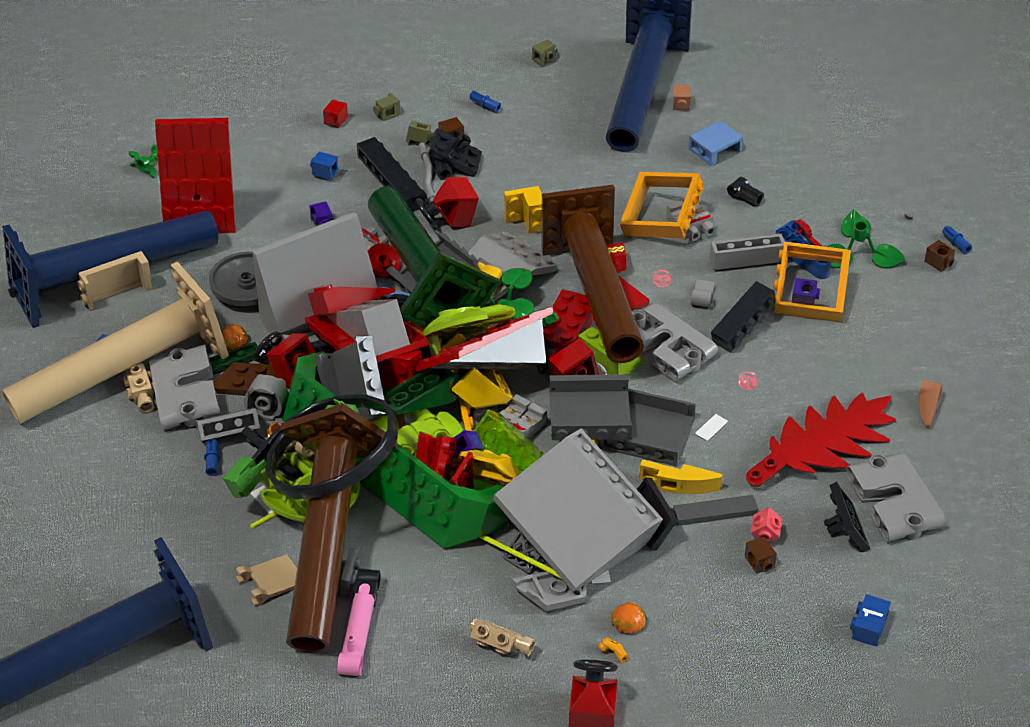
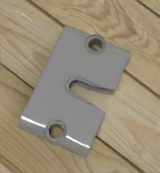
[632,302,718,381]
[149,345,221,430]
[846,452,946,542]

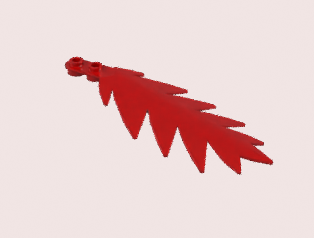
[746,393,896,487]

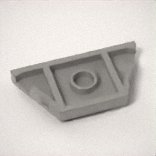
[512,571,587,611]

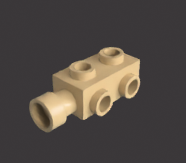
[123,363,155,413]
[470,619,535,656]

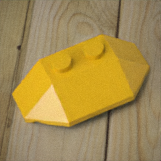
[452,450,520,487]

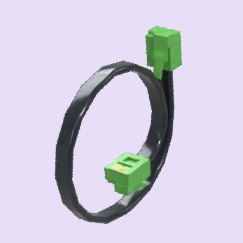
[222,394,398,500]

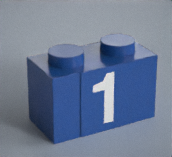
[850,594,891,647]

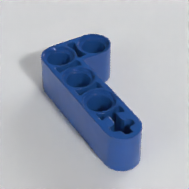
[776,220,831,279]

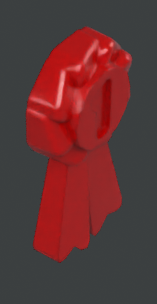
[794,219,822,246]

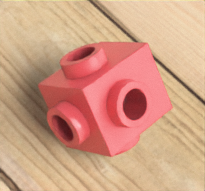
[750,507,783,542]

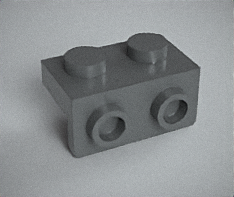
[337,547,361,597]

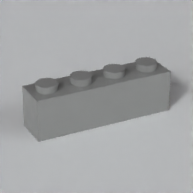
[709,234,785,270]

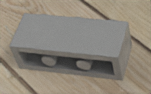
[196,408,260,441]

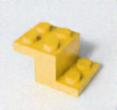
[504,186,542,234]

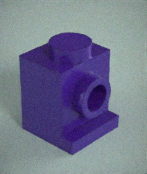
[309,201,333,226]

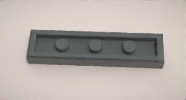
[673,495,758,525]

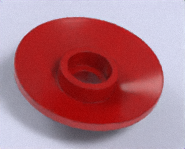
[368,243,401,278]

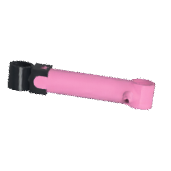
[337,568,381,676]

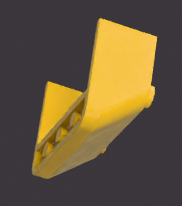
[441,331,513,409]

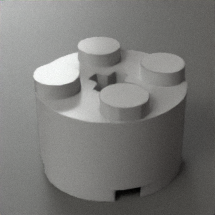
[244,374,288,420]

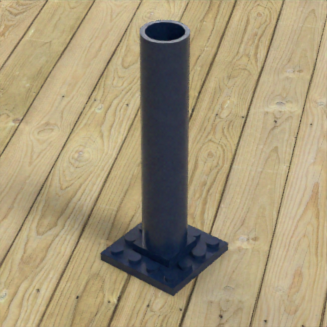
[606,0,692,152]
[2,210,219,328]
[0,537,213,709]

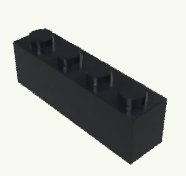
[711,281,776,353]

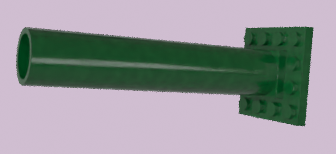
[368,186,501,328]

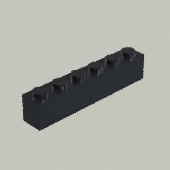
[357,137,427,211]

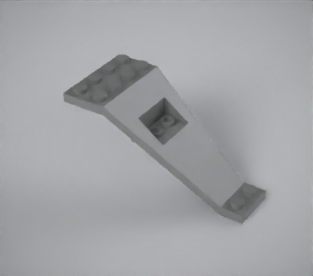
[468,232,558,304]

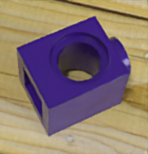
[792,278,820,305]

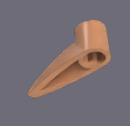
[919,380,942,429]

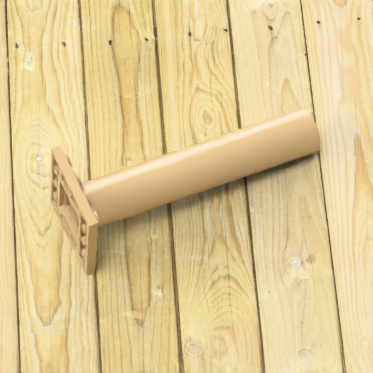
[1,261,229,424]

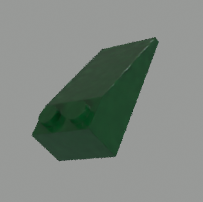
[383,368,460,415]

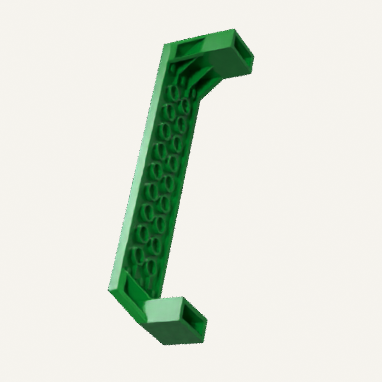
[283,352,507,549]

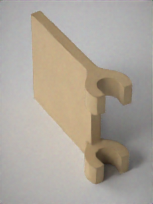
[236,554,297,607]

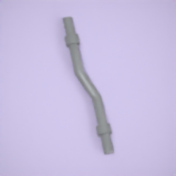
[418,142,436,203]

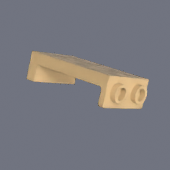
[78,251,153,311]

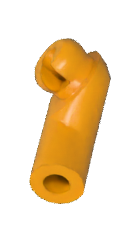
[598,637,629,663]

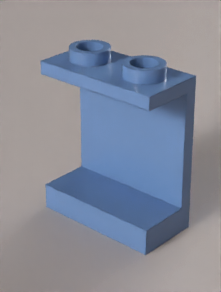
[689,120,743,166]

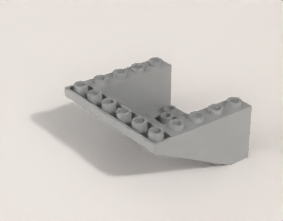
[252,212,380,340]
[492,428,663,592]

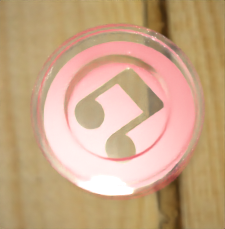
[653,270,671,287]
[738,371,758,390]

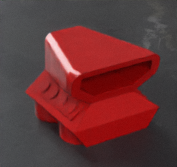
[416,431,457,479]

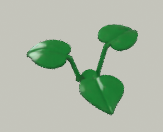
[827,209,905,268]
[489,268,534,320]

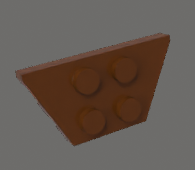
[213,362,277,396]

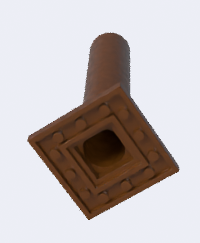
[541,185,644,363]
[280,403,397,653]

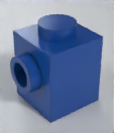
[310,152,339,180]

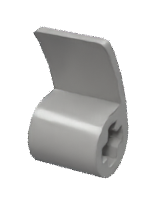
[691,279,714,308]

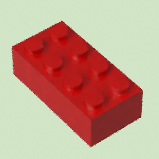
[543,289,594,348]

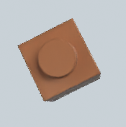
[672,85,691,110]

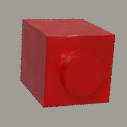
[323,99,348,128]

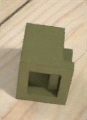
[532,40,558,67]
[373,93,400,121]
[406,121,433,144]

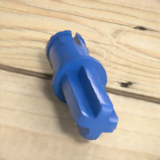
[469,91,501,113]
[942,226,972,254]
[204,438,220,476]

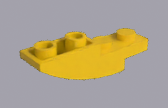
[639,459,722,494]

